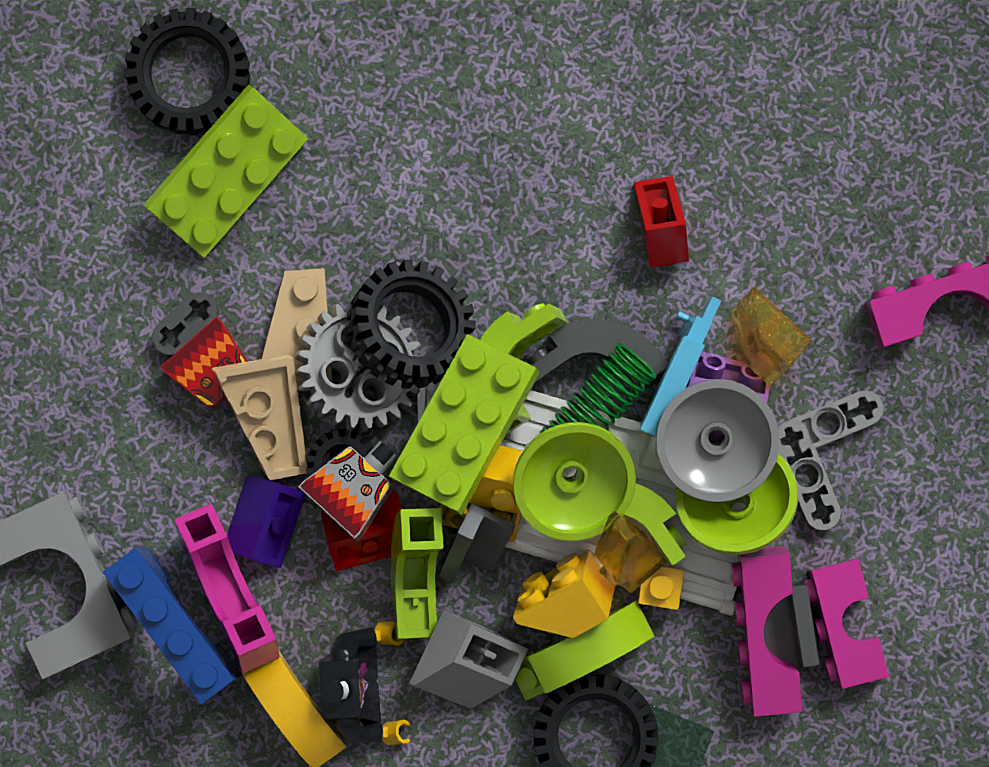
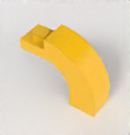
[232,649,347,767]

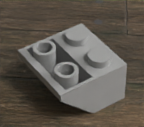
[409,610,528,709]

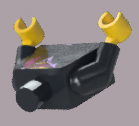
[319,621,410,746]

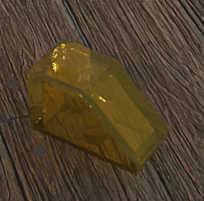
[731,287,813,386]
[594,511,668,593]

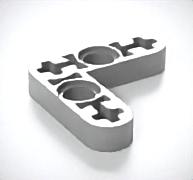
[778,390,884,531]

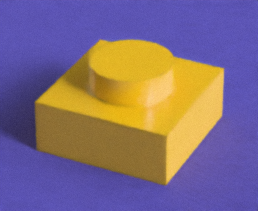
[638,563,684,610]

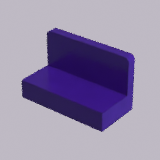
[227,474,305,568]

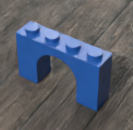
[103,547,242,704]

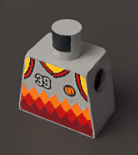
[298,441,398,542]

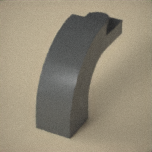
[527,319,669,388]

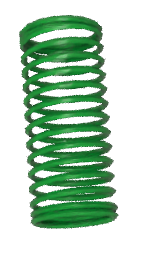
[539,343,656,433]

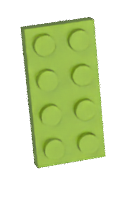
[143,85,309,258]
[389,334,540,515]

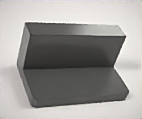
[438,504,515,584]
[764,584,819,667]

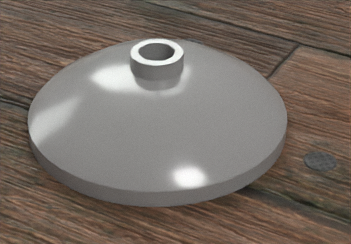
[656,379,780,502]

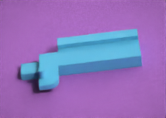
[638,296,721,437]

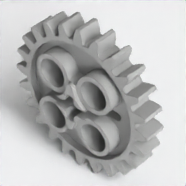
[294,302,420,432]

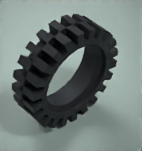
[124,8,250,135]
[346,259,476,389]
[533,673,659,767]

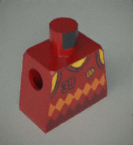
[160,317,248,410]

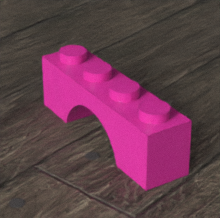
[864,255,989,349]
[174,503,280,674]
[731,546,802,717]

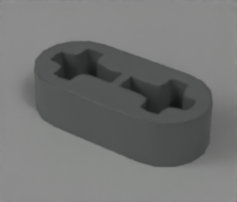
[152,292,219,356]

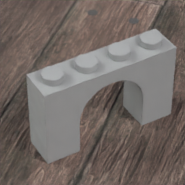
[0,492,137,680]

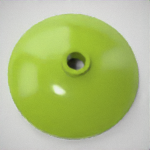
[513,422,636,541]
[676,442,798,555]

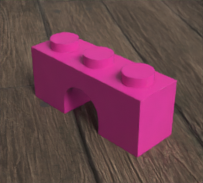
[803,559,889,689]

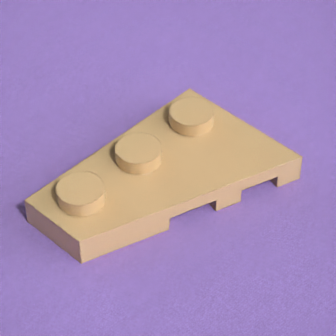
[262,268,333,390]
[211,354,308,480]

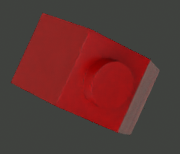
[634,176,689,268]

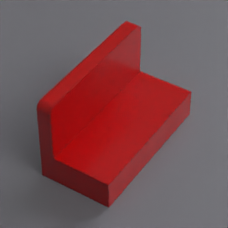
[321,491,402,572]

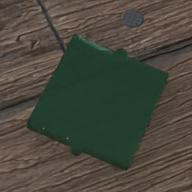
[628,704,715,767]

